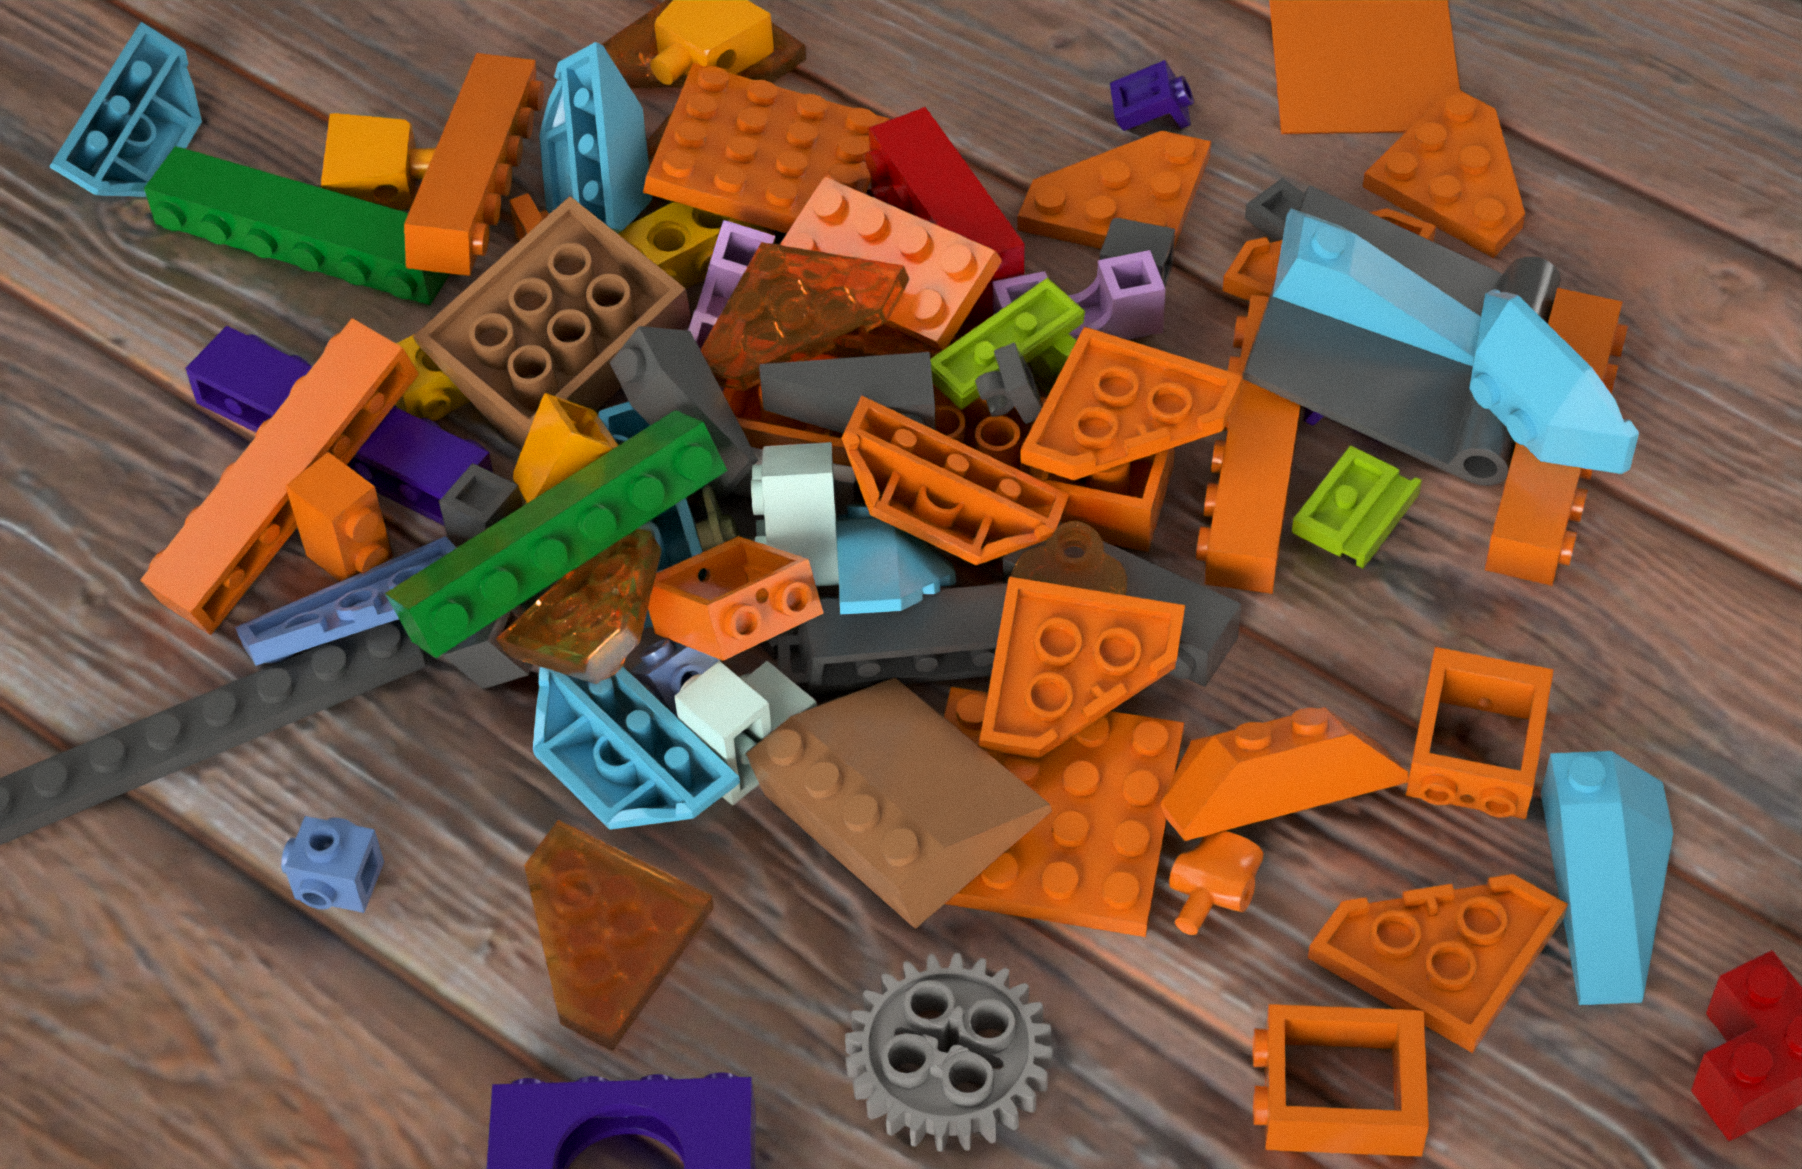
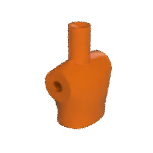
[1169,831,1263,935]

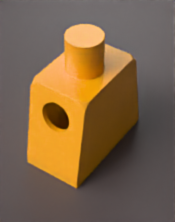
[650,0,774,85]
[321,113,436,210]
[513,393,619,504]

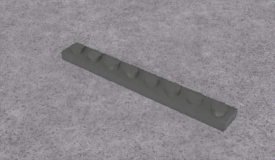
[0,619,426,845]

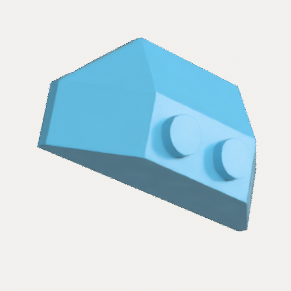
[49,22,202,197]
[539,42,653,233]
[1469,289,1639,474]
[533,632,740,830]

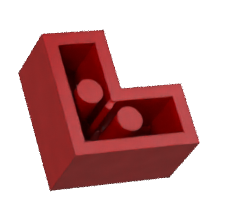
[1691,950,1802,1142]

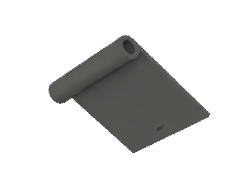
[1242,185,1561,486]

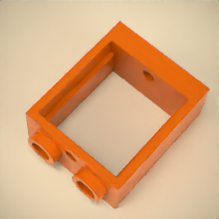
[640,536,824,661]
[1406,647,1554,819]
[1252,1004,1429,1157]

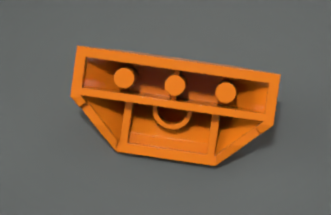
[841,395,1070,565]
[1161,707,1409,841]

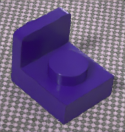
[1110,60,1194,131]

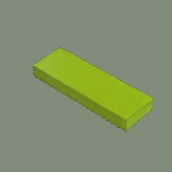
[930,277,1085,410]

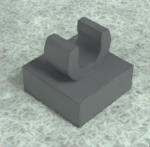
[975,342,1043,424]

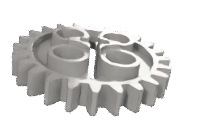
[845,953,1053,1152]

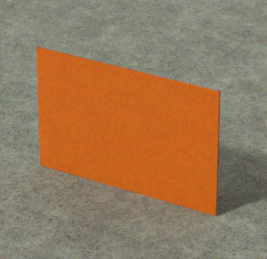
[1269,0,1460,134]

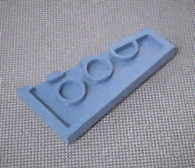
[235,536,457,666]

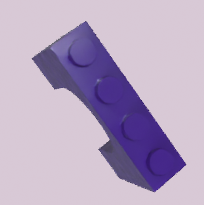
[486,1072,756,1169]

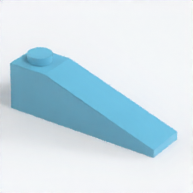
[1272,208,1481,367]
[836,503,956,615]
[1540,751,1673,1005]

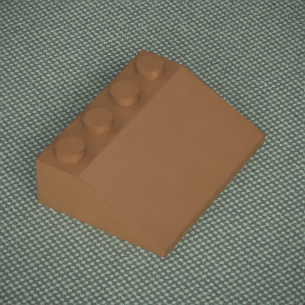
[413,196,691,451]
[746,678,1052,929]

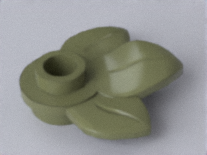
[696,485,740,552]

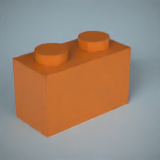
[285,452,393,582]

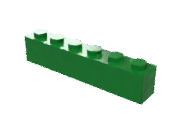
[144,146,450,305]
[385,410,728,658]

